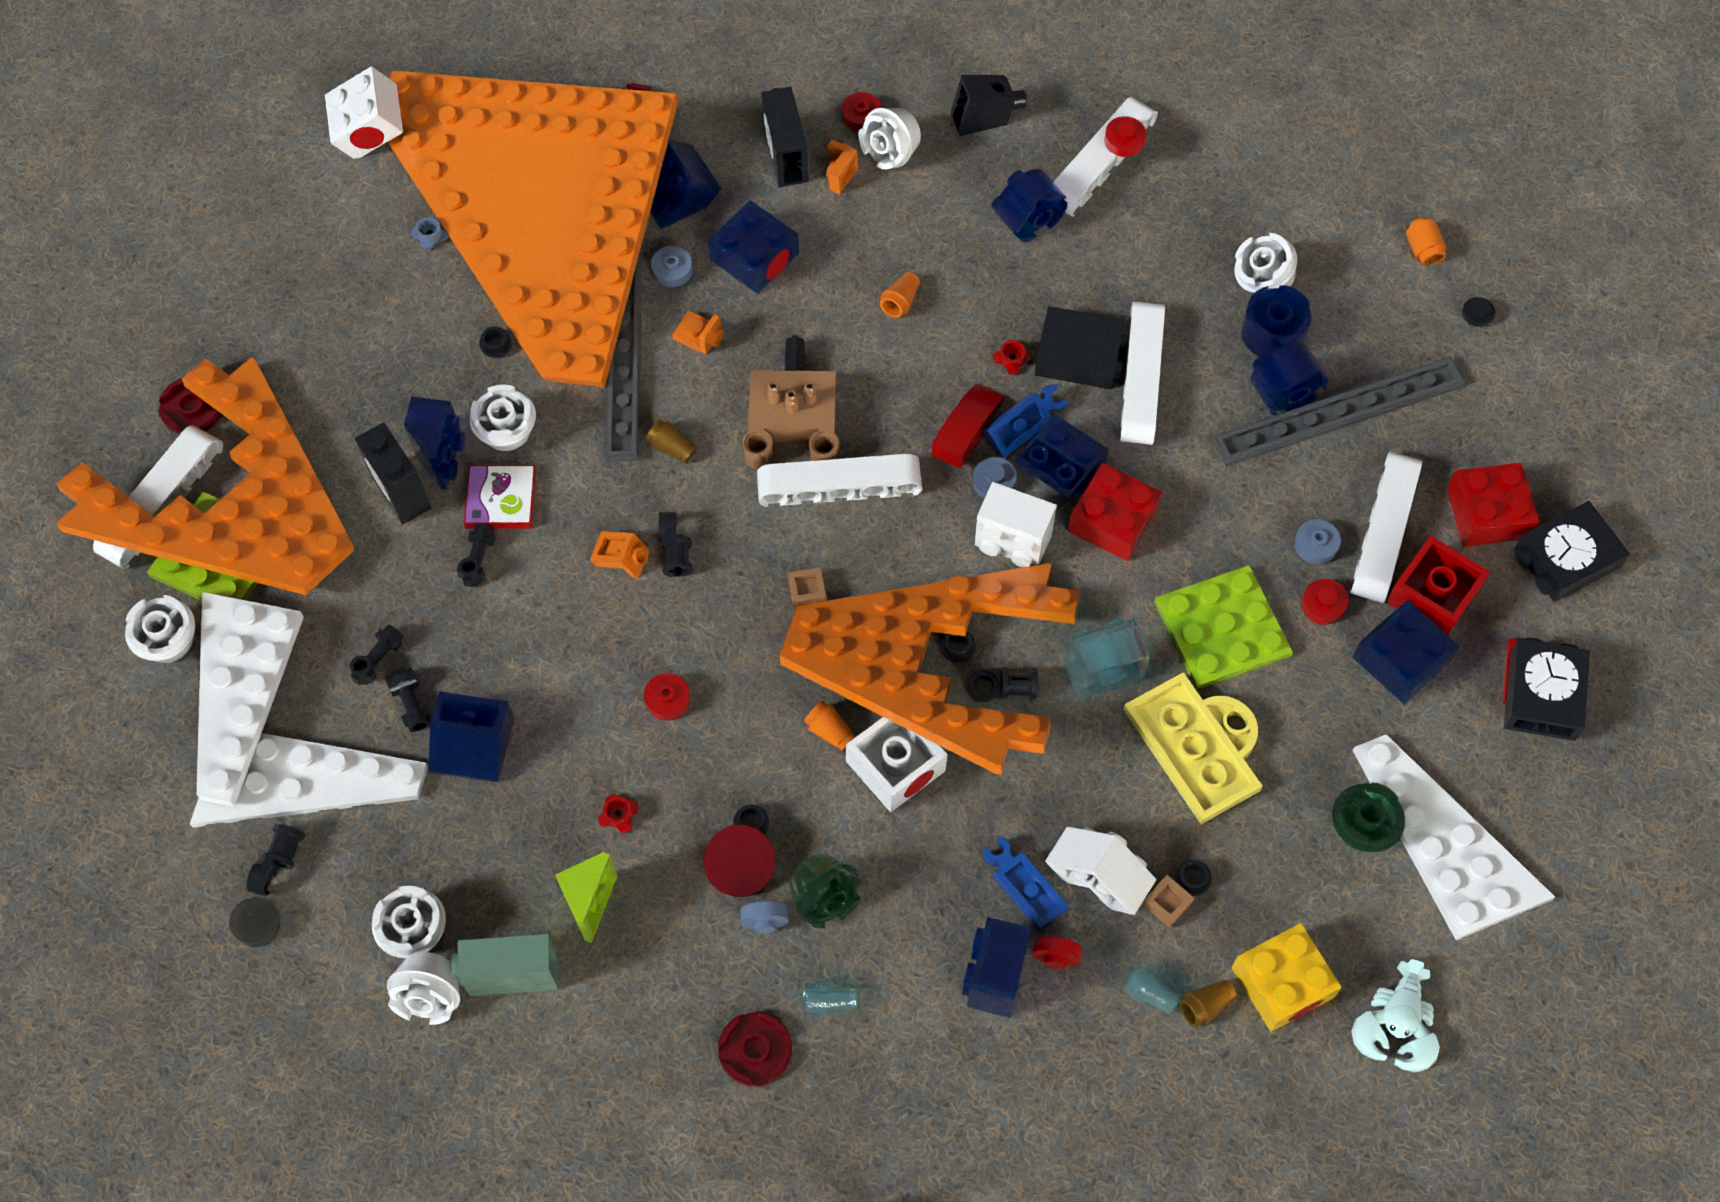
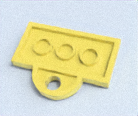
[1123,672,1262,824]

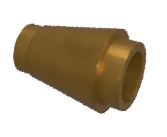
[646,419,697,464]
[1179,979,1237,1027]

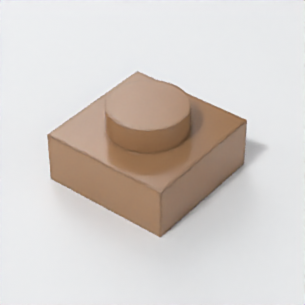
[787,567,827,609]
[1142,875,1195,928]

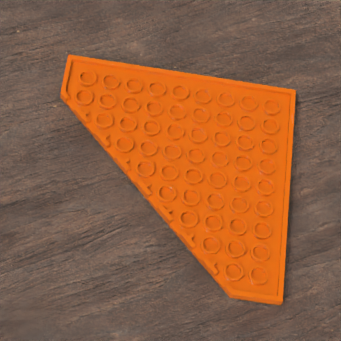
[388,71,679,388]

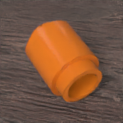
[1405,217,1447,266]

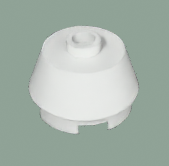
[858,108,921,169]
[1234,233,1297,297]
[470,385,536,451]
[125,595,195,663]
[372,886,446,958]
[387,952,460,1025]

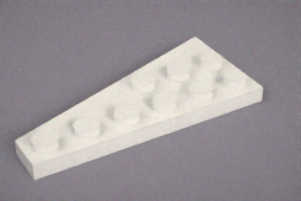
[196,592,304,807]
[190,733,428,827]
[1353,734,1555,940]

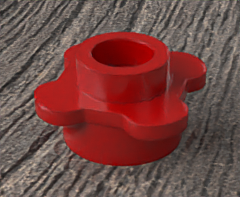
[993,340,1032,375]
[598,794,639,834]

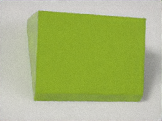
[555,852,618,943]

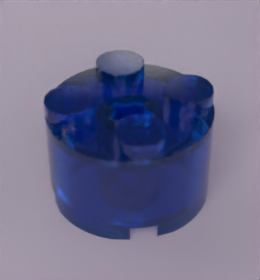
[991,169,1068,242]
[1241,285,1312,362]
[1251,338,1329,416]

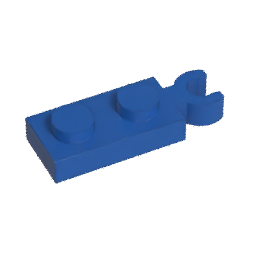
[982,384,1067,457]
[982,836,1069,933]

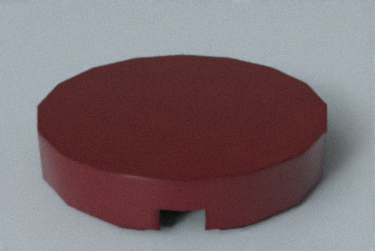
[158,378,223,434]
[704,825,776,897]
[718,1011,792,1087]

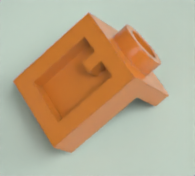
[826,140,858,194]
[672,310,724,355]
[590,531,650,578]

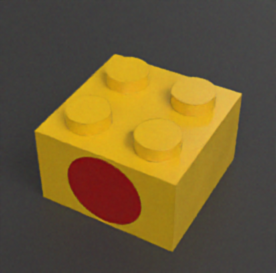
[1231,923,1342,1032]

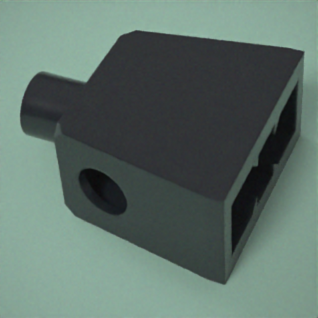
[951,75,1027,136]

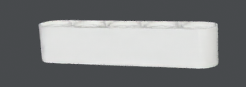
[1046,96,1158,217]
[1120,301,1165,445]
[93,425,223,569]
[1350,451,1423,603]
[757,454,922,507]

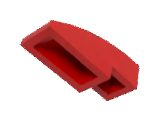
[932,383,1005,469]

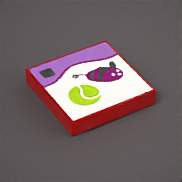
[464,465,537,529]

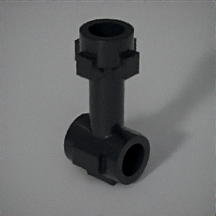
[456,524,496,587]
[349,625,404,686]
[385,667,430,732]

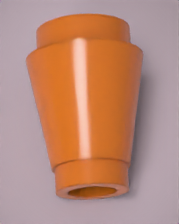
[880,272,920,318]
[804,700,857,752]

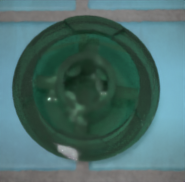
[1332,782,1405,852]
[789,854,862,929]

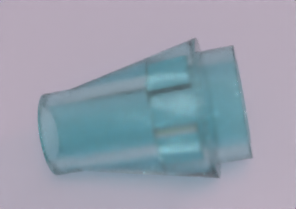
[1122,965,1180,1015]
[802,980,858,1017]

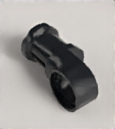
[659,511,693,577]
[967,667,1038,703]
[247,824,305,896]

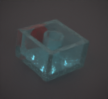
[1063,618,1150,701]

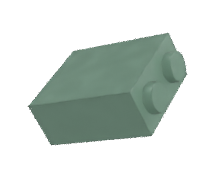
[451,934,559,996]

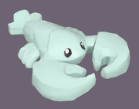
[1351,959,1440,1073]

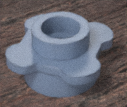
[411,217,449,250]

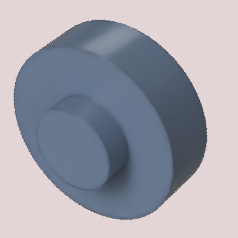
[651,246,693,288]
[973,457,1017,499]
[1294,519,1341,565]
[740,901,789,933]

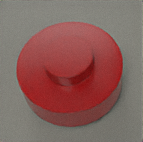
[842,92,882,132]
[1104,116,1146,157]
[1301,579,1349,625]
[644,673,690,721]
[1032,936,1082,969]

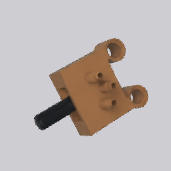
[742,335,840,469]

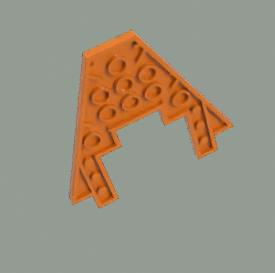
[56,357,354,595]
[779,563,1080,775]

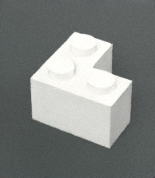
[1045,826,1156,915]

